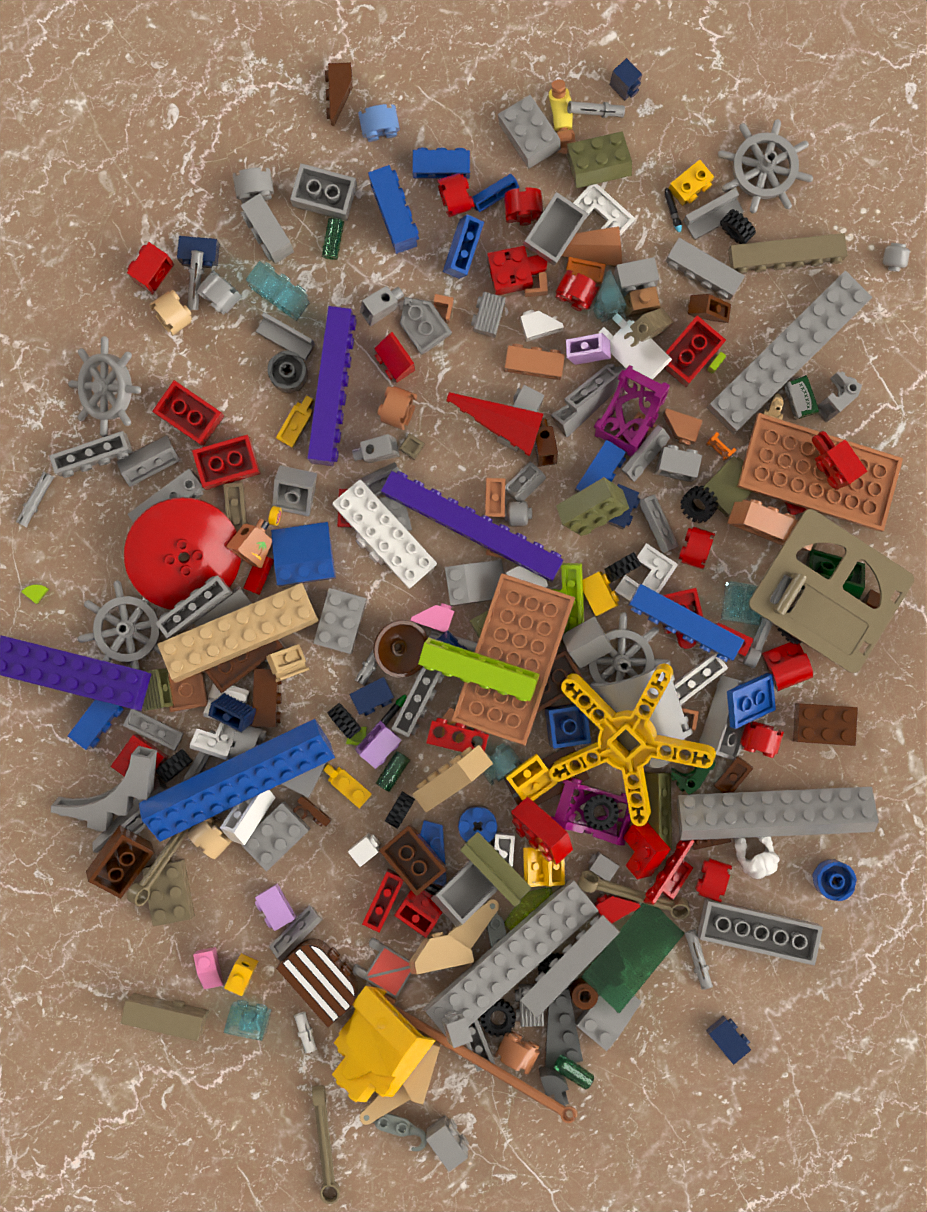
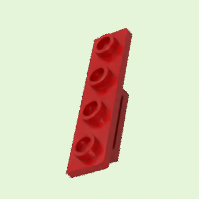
[643,840,695,905]

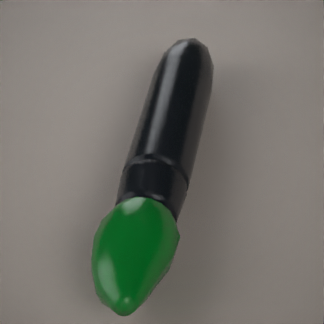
[380,694,407,725]

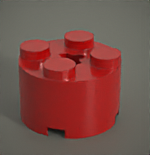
[437,173,475,217]
[504,187,544,226]
[555,270,600,312]
[679,526,715,570]
[740,721,784,758]
[695,858,732,903]

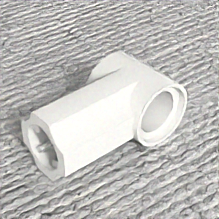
[209,683,250,703]

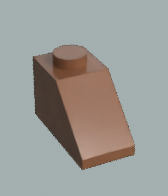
[663,408,703,446]

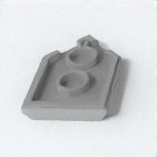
[400,297,452,355]

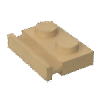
[266,644,309,682]

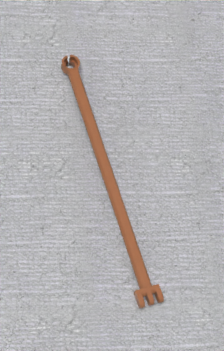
[384,994,577,1123]

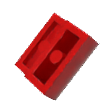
[762,642,813,692]
[394,890,443,938]

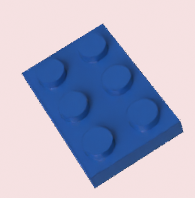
[727,673,776,729]

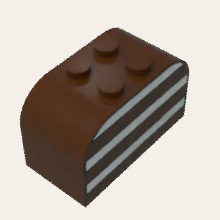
[276,938,358,1027]

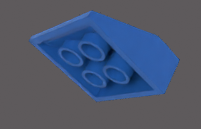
[271,522,336,587]

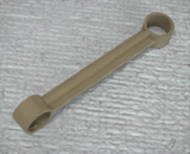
[127,827,192,906]
[578,870,690,920]
[312,1085,340,1204]

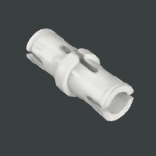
[294,1012,317,1053]

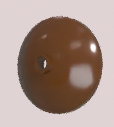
[373,620,428,678]

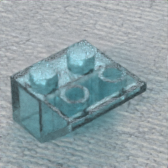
[721,581,760,626]

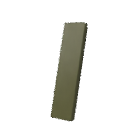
[641,772,672,850]
[461,832,531,907]

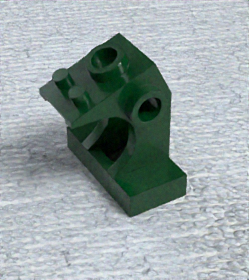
[670,752,716,795]

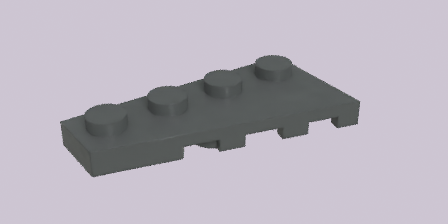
[545,987,583,1068]

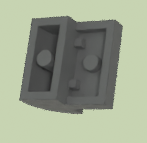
[539,1066,569,1107]

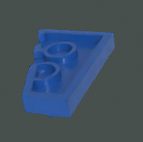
[420,820,447,886]

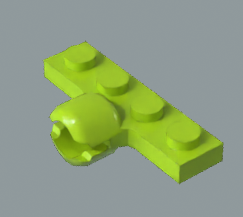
[551,563,584,633]

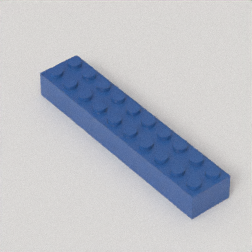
[139,719,335,842]

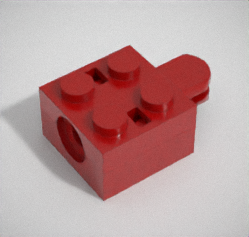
[487,246,548,296]
[812,431,868,490]
[662,588,703,649]

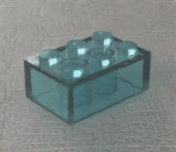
[246,261,310,321]

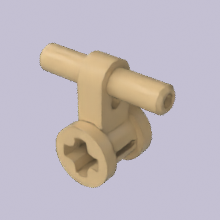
[762,393,784,420]

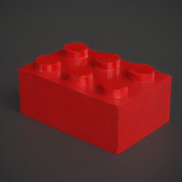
[664,315,726,387]
[152,380,224,447]
[192,434,261,490]
[511,796,573,865]

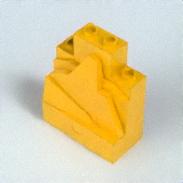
[332,986,435,1102]

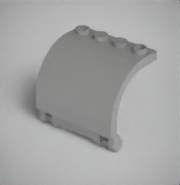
[589,661,693,752]

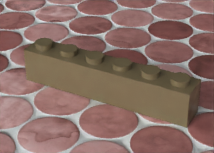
[728,233,848,274]

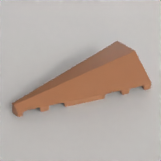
[525,226,622,266]

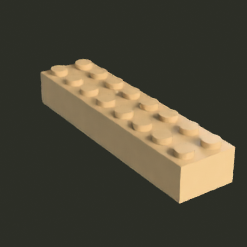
[157,583,319,683]

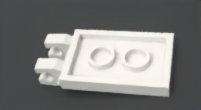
[599,313,672,380]

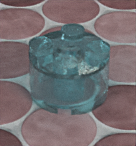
[483,743,522,786]

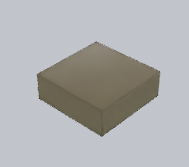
[399,433,425,460]

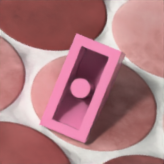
[410,603,454,632]
[193,947,223,989]

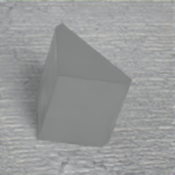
[562,616,614,669]

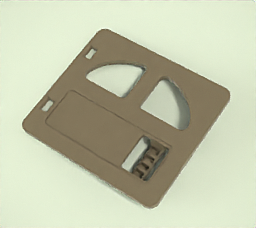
[748,509,914,673]

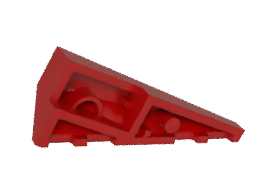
[446,392,544,456]

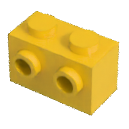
[669,160,714,206]
[583,571,620,616]

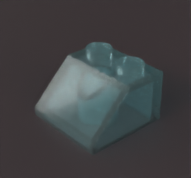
[593,270,626,323]
[224,1000,272,1041]

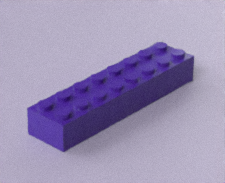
[307,306,357,467]
[0,635,151,711]

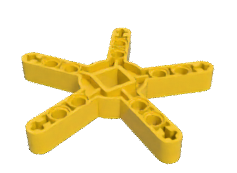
[549,663,716,826]

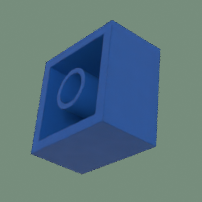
[545,703,591,749]

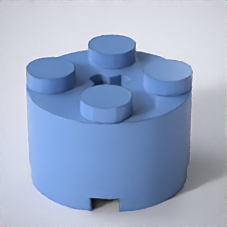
[358,104,400,142]

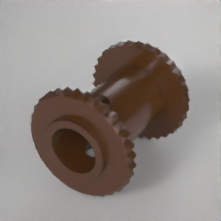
[569,977,599,1010]

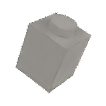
[588,851,620,882]

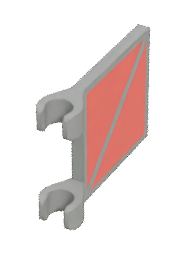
[353,938,411,998]

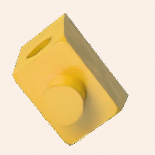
[224,953,259,996]

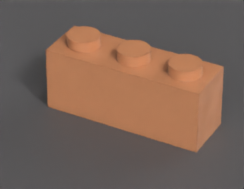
[504,344,565,380]

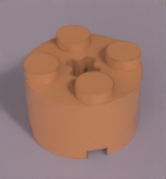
[377,386,417,430]
[495,1031,540,1074]

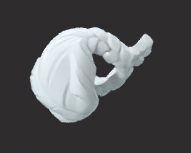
[734,837,780,879]

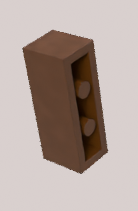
[252,669,282,727]

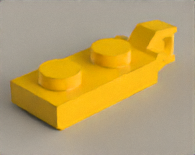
[276,395,314,448]
[323,764,372,809]

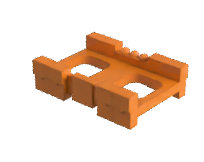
[706,432,736,461]

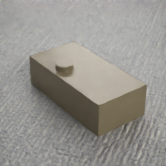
[120,993,209,1041]

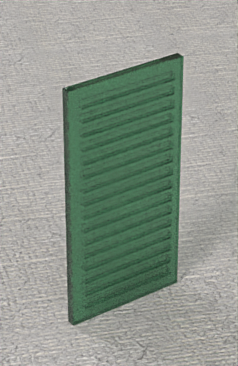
[581,903,684,1013]

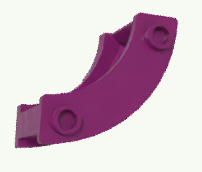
[594,365,670,457]
[551,777,631,846]

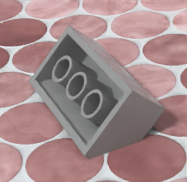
[699,675,745,760]

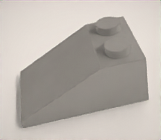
[445,560,504,606]
[575,979,642,1051]

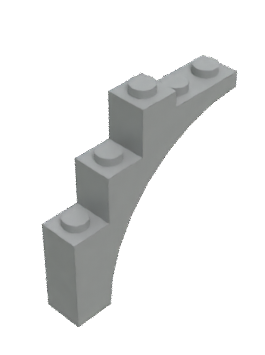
[51,746,157,832]

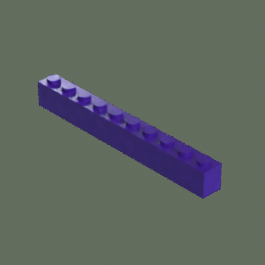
[381,471,563,582]

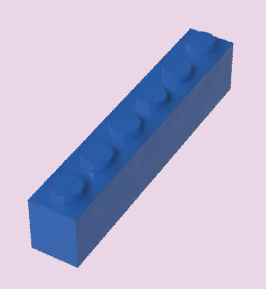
[628,584,744,662]

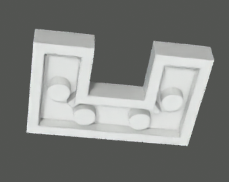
[573,184,636,236]
[615,543,678,602]
[190,698,236,760]

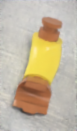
[549,79,576,154]

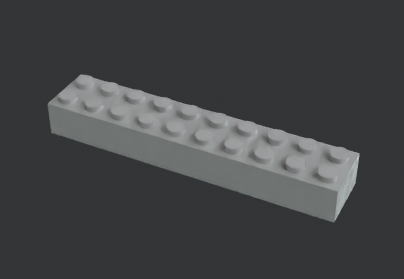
[706,270,872,434]
[676,787,879,840]
[423,879,599,1036]

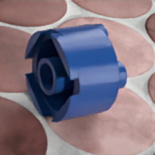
[458,805,497,842]
[812,859,857,901]

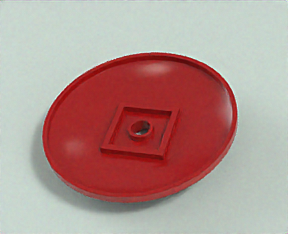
[124,497,241,610]

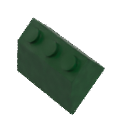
[801,549,865,600]

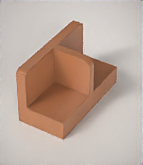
[485,478,506,518]

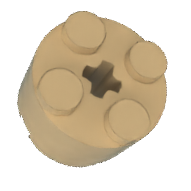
[149,290,192,336]
[187,817,232,859]

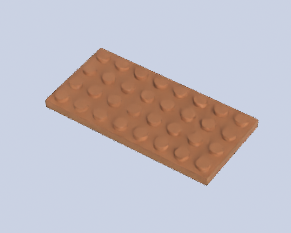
[737,413,903,532]
[452,573,575,746]

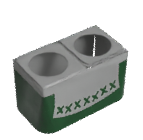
[784,375,819,420]

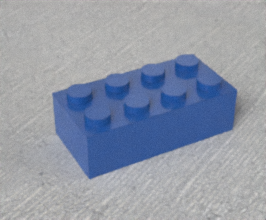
[368,165,419,254]

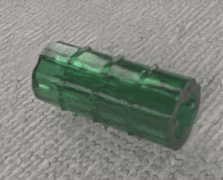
[321,218,344,260]
[376,751,411,792]
[554,1055,594,1090]

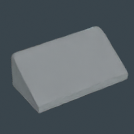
[361,462,400,496]
[505,462,546,501]

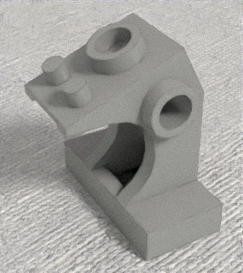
[818,372,862,423]

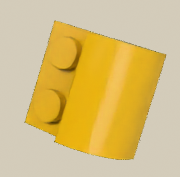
[505,753,557,801]
[523,847,565,887]

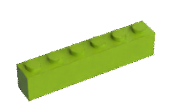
[419,638,540,701]

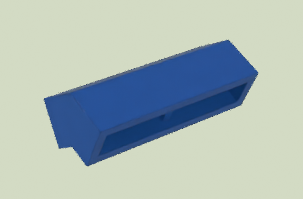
[472,173,519,212]

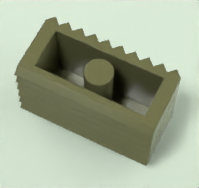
[143,668,174,711]

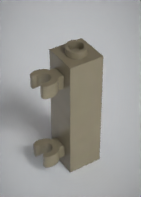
[624,308,674,347]

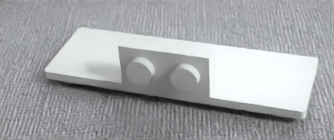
[332,480,437,589]

